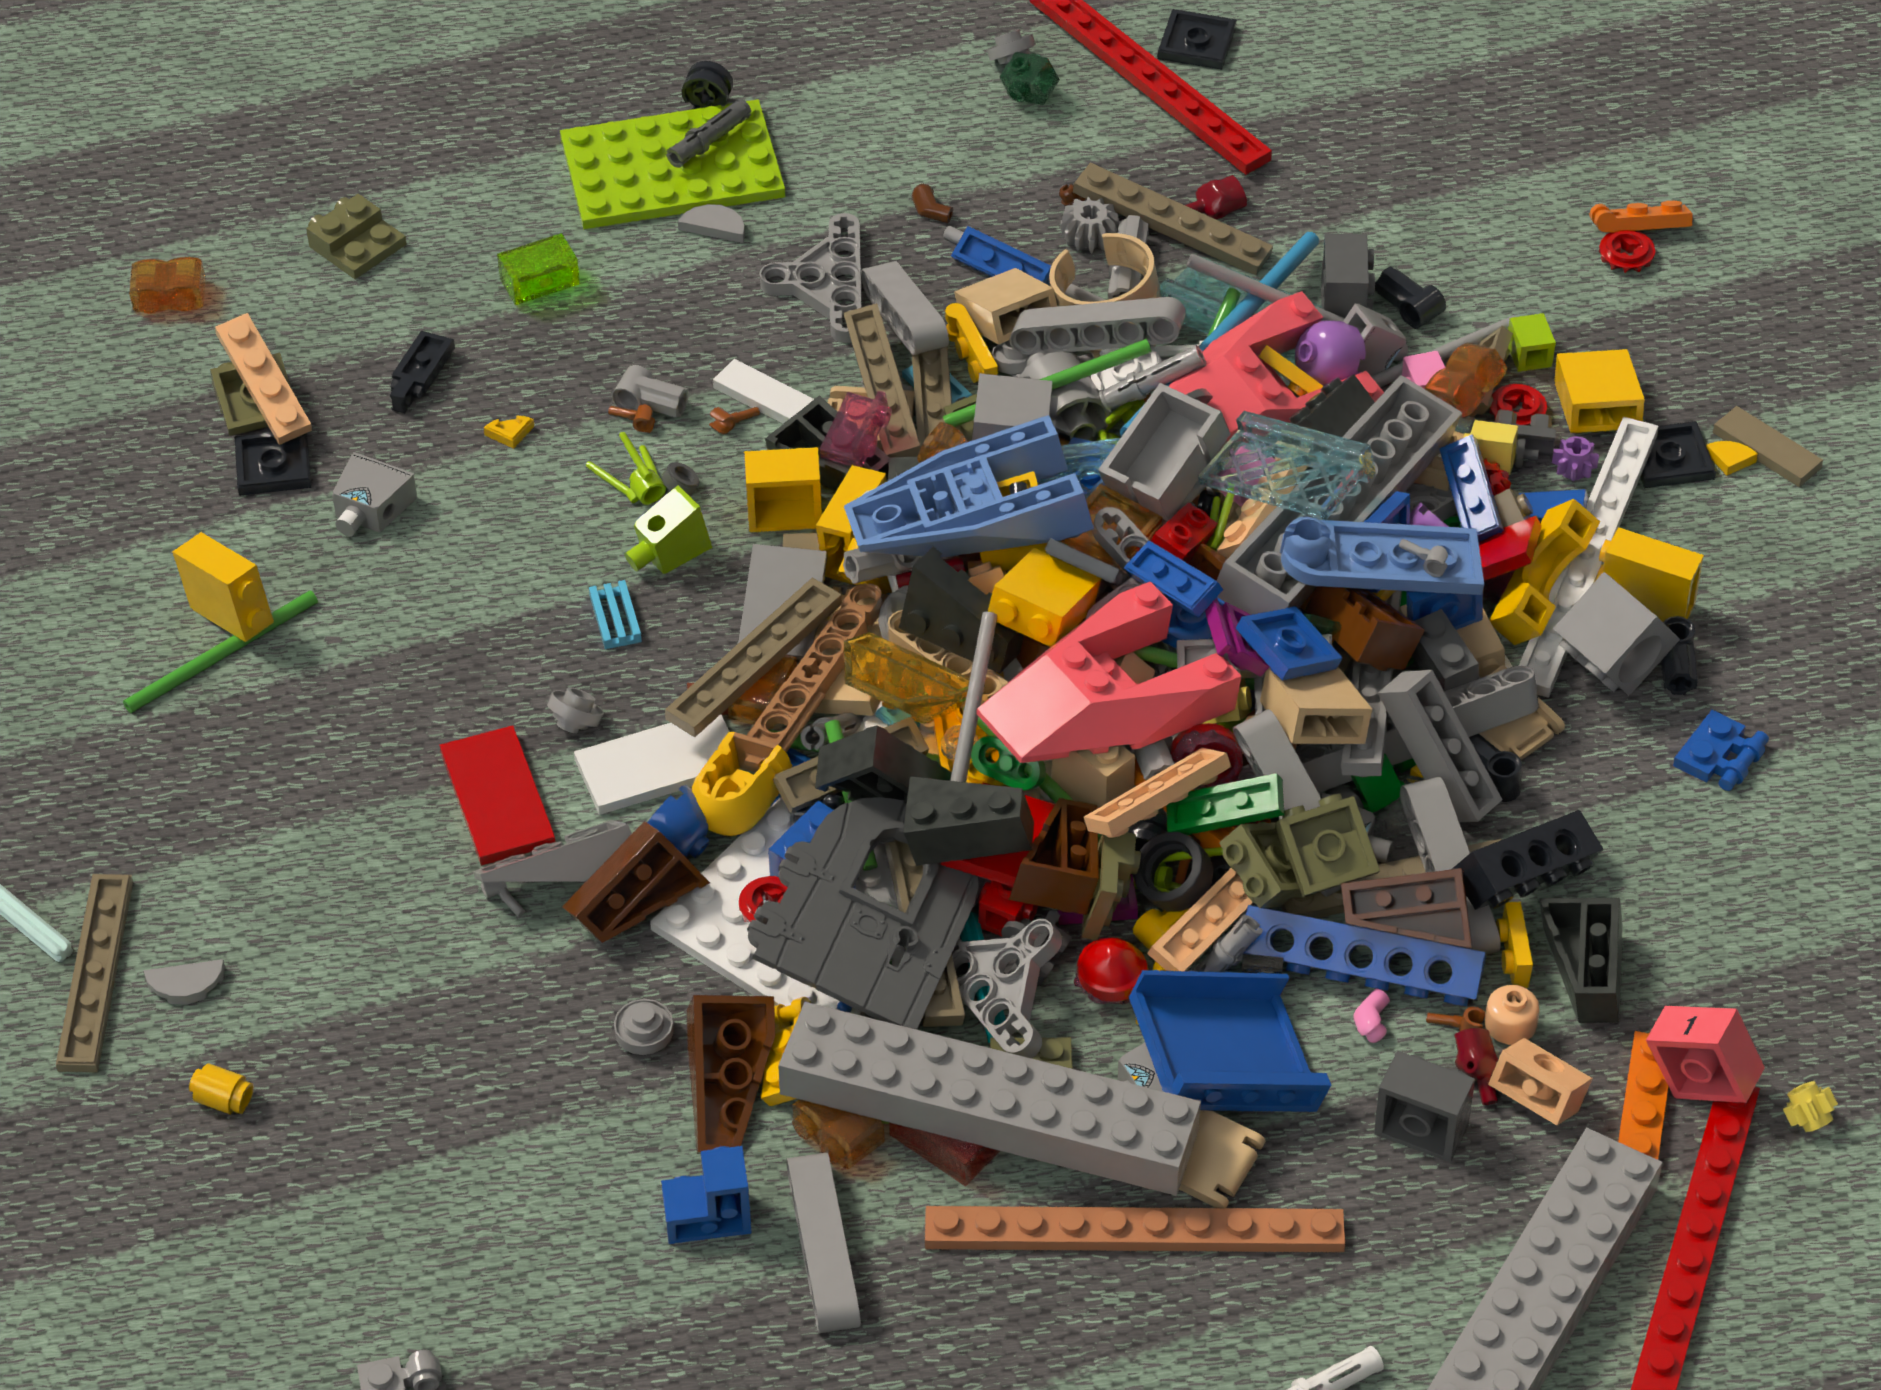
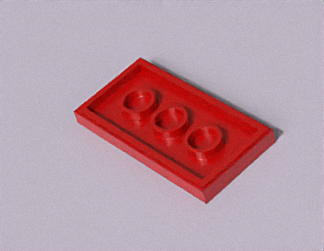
[439,725,556,866]

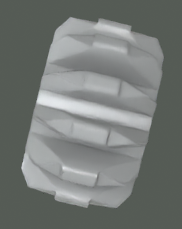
[1060,196,1119,254]

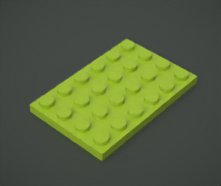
[560,99,786,230]

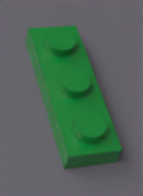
[1166,773,1285,835]

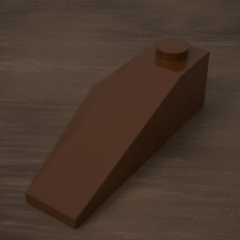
[687,995,775,1154]

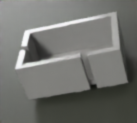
[1098,383,1230,521]

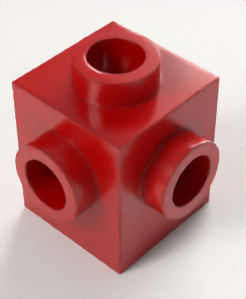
[978,881,1038,936]

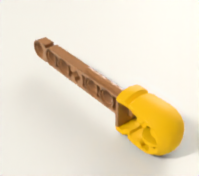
[692,583,883,836]

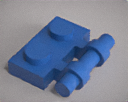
[1673,710,1769,791]

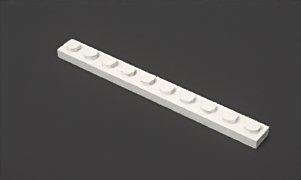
[1519,417,1658,698]

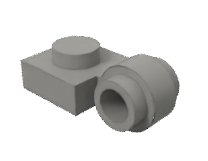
[357,1350,442,1390]

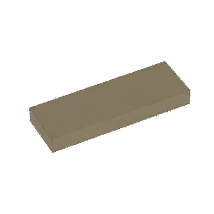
[1713,406,1823,487]

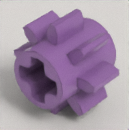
[1552,436,1599,481]

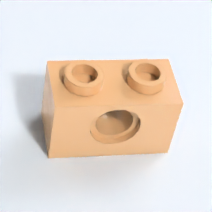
[1488,1038,1593,1125]

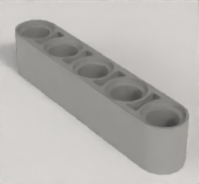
[861,261,949,355]
[1010,297,1186,355]
[1233,709,1360,897]
[1400,777,1501,955]
[786,1152,861,1334]

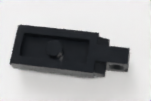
[390,331,455,414]

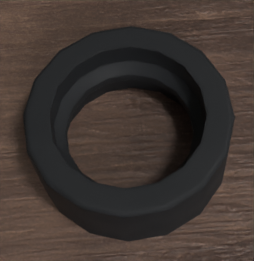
[1133,832,1214,912]

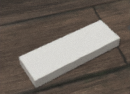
[713,359,814,424]

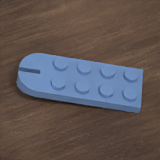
[1280,516,1484,595]

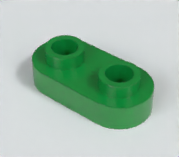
[971,736,1046,791]

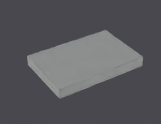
[738,544,828,660]

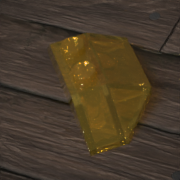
[843,632,985,723]

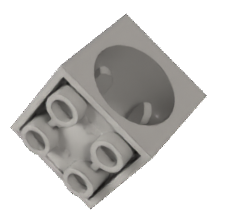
[972,373,1058,484]
[1553,572,1680,695]

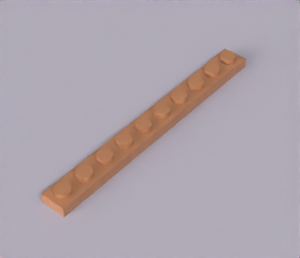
[925,1206,1345,1252]

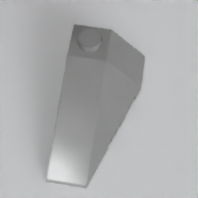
[473,820,631,882]

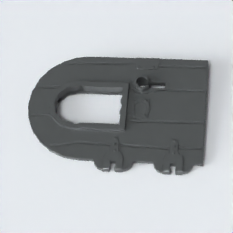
[747,797,979,1030]

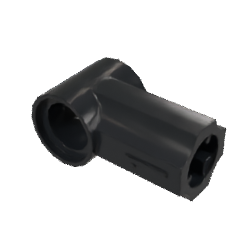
[1375,266,1446,329]
[1661,616,1698,695]
[1469,733,1522,802]

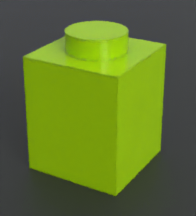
[1508,313,1556,372]

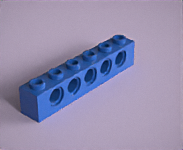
[1243,905,1487,1007]

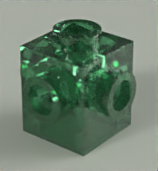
[1000,52,1060,105]

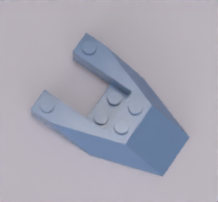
[844,415,1094,557]

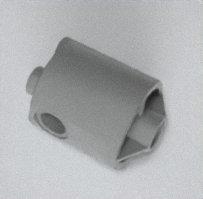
[1019,351,1111,452]

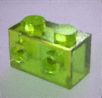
[497,233,580,305]

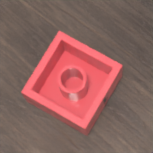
[1646,1006,1765,1103]

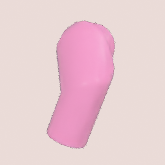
[1354,988,1390,1043]

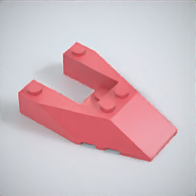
[1168,291,1384,441]
[976,581,1242,763]

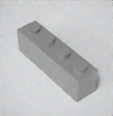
[1378,670,1502,822]

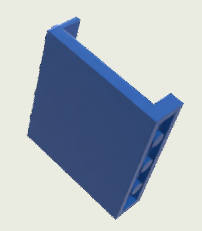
[1129,970,1332,1112]

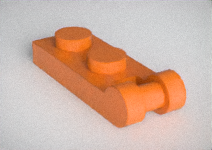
[1589,201,1693,233]

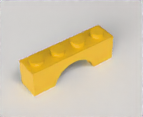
[1489,499,1600,645]

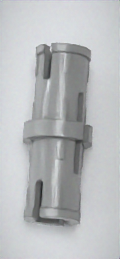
[1193,915,1263,972]

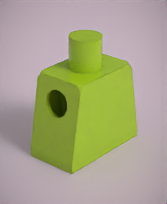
[624,485,713,574]

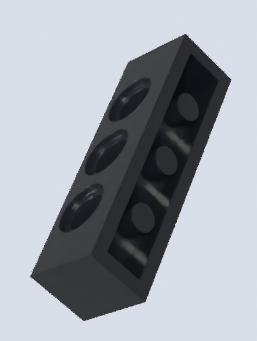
[1452,810,1604,910]

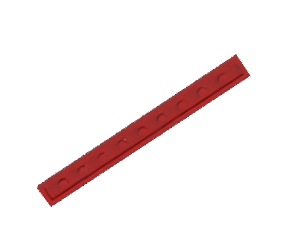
[1030,0,1272,175]
[1631,1086,1760,1390]

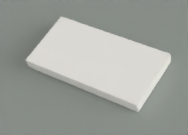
[574,714,745,815]

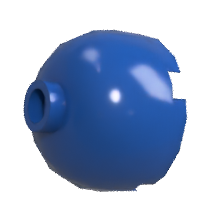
[647,785,710,859]

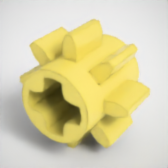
[1783,1081,1838,1132]

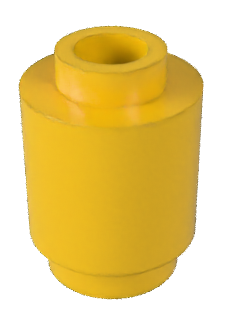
[189,1063,254,1115]

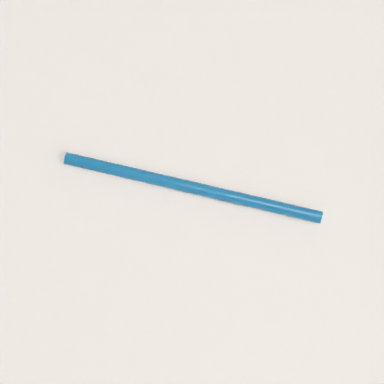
[1120,232,1319,437]

